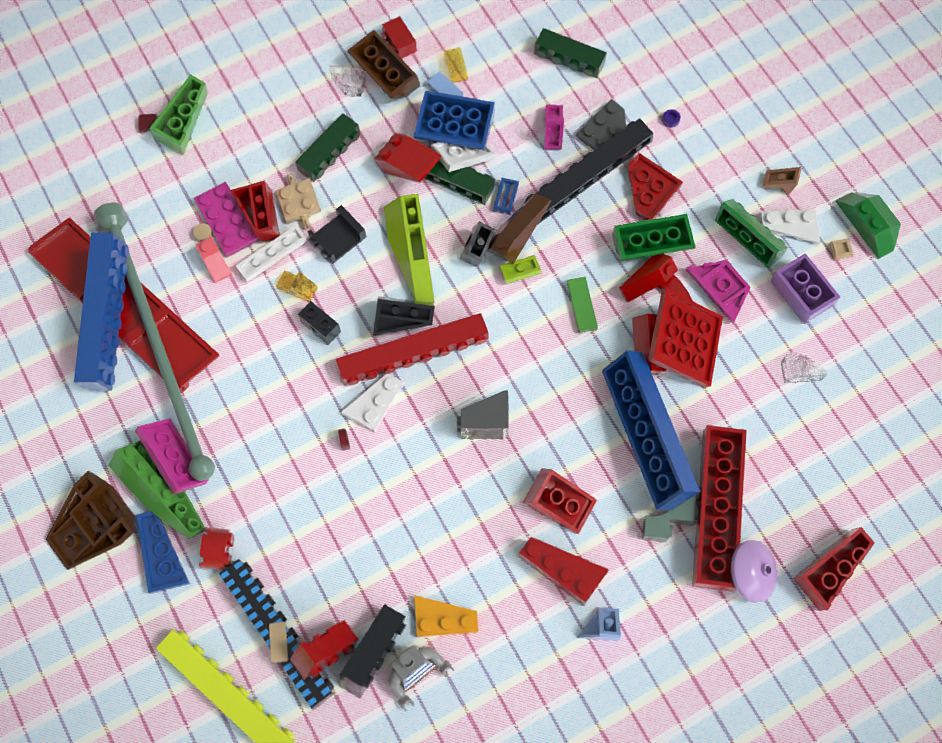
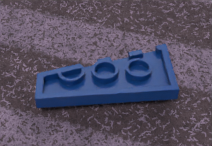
[136,511,190,594]

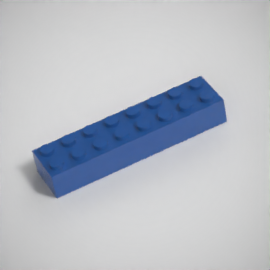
[74,232,129,391]
[602,350,700,510]

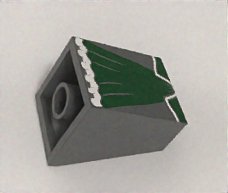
[457,390,509,439]

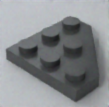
[576,99,626,151]

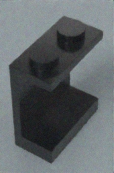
[307,205,367,264]

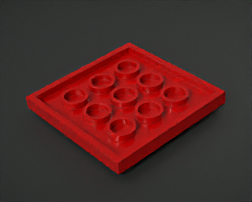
[648,288,723,388]

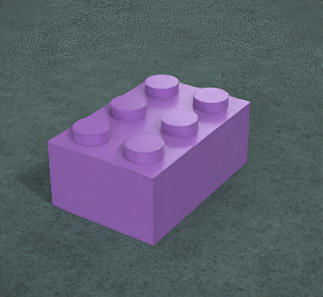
[770,253,840,324]

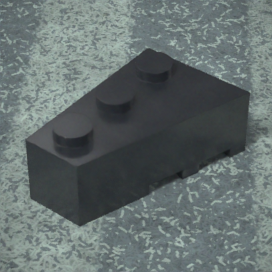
[373,296,435,336]

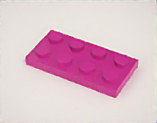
[194,181,260,257]
[135,418,209,494]

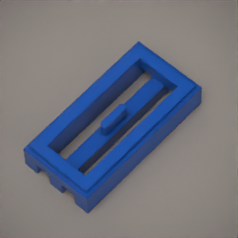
[493,177,519,215]

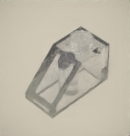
[329,65,366,97]
[780,352,827,384]

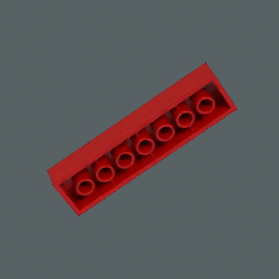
[692,425,747,592]

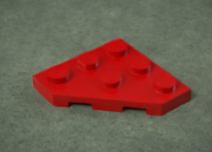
[628,153,683,220]

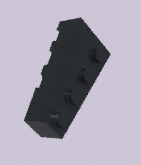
[339,604,406,699]

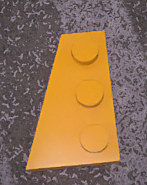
[414,595,479,638]

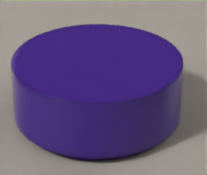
[662,109,681,128]

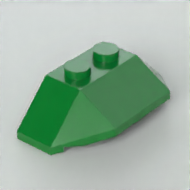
[836,192,901,259]

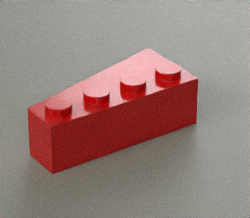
[518,537,610,606]

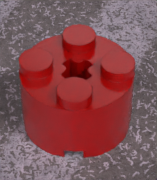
[199,527,235,570]

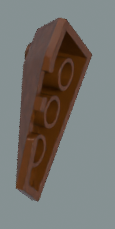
[487,194,552,264]

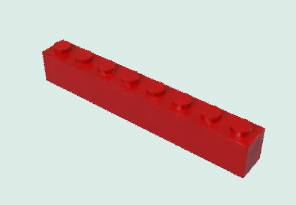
[336,313,489,386]

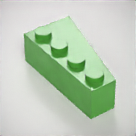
[150,74,208,155]

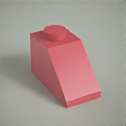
[195,236,232,283]

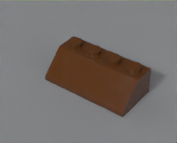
[347,30,421,99]

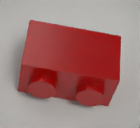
[381,16,417,58]

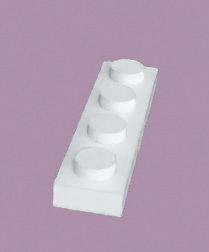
[236,225,308,282]

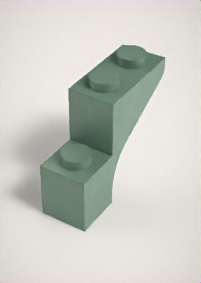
[642,492,700,542]

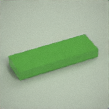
[567,276,598,333]

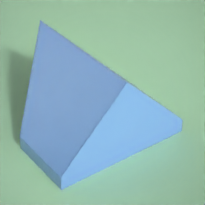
[577,607,621,641]

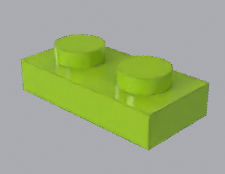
[500,255,541,284]

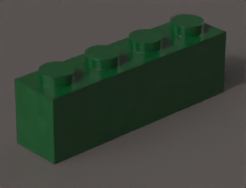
[534,28,607,78]
[295,113,361,182]
[424,160,495,205]

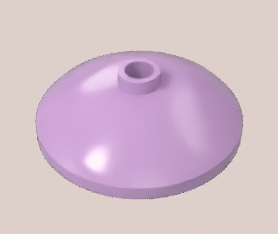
[731,540,778,602]

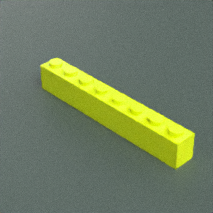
[155,629,297,743]

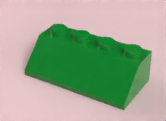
[714,199,788,269]
[612,214,696,261]

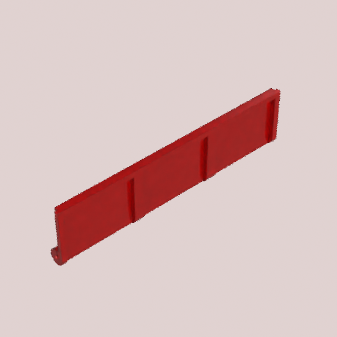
[28,217,220,393]

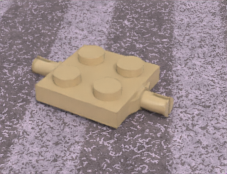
[276,173,322,229]

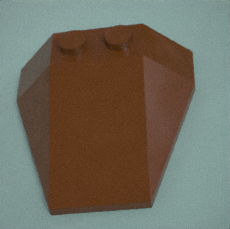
[45,471,135,570]

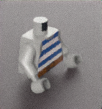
[388,645,454,711]

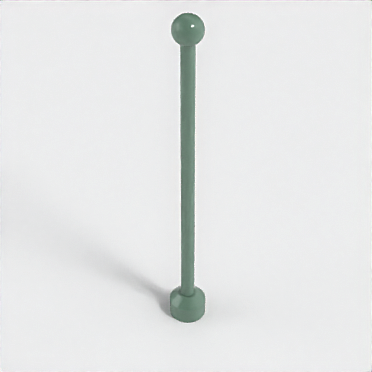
[94,202,215,481]

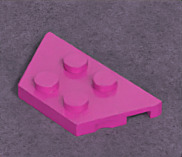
[686,260,751,323]

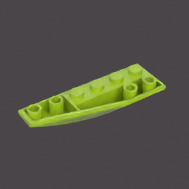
[384,193,435,303]

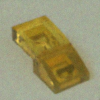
[444,47,469,83]

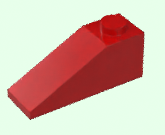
[619,254,678,302]

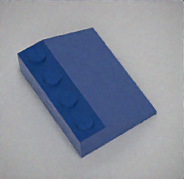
[414,90,495,150]

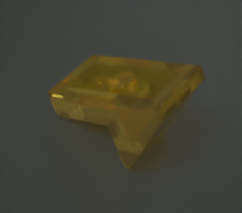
[276,270,318,302]

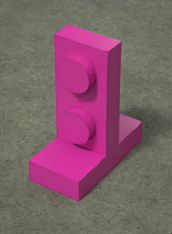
[544,104,564,150]

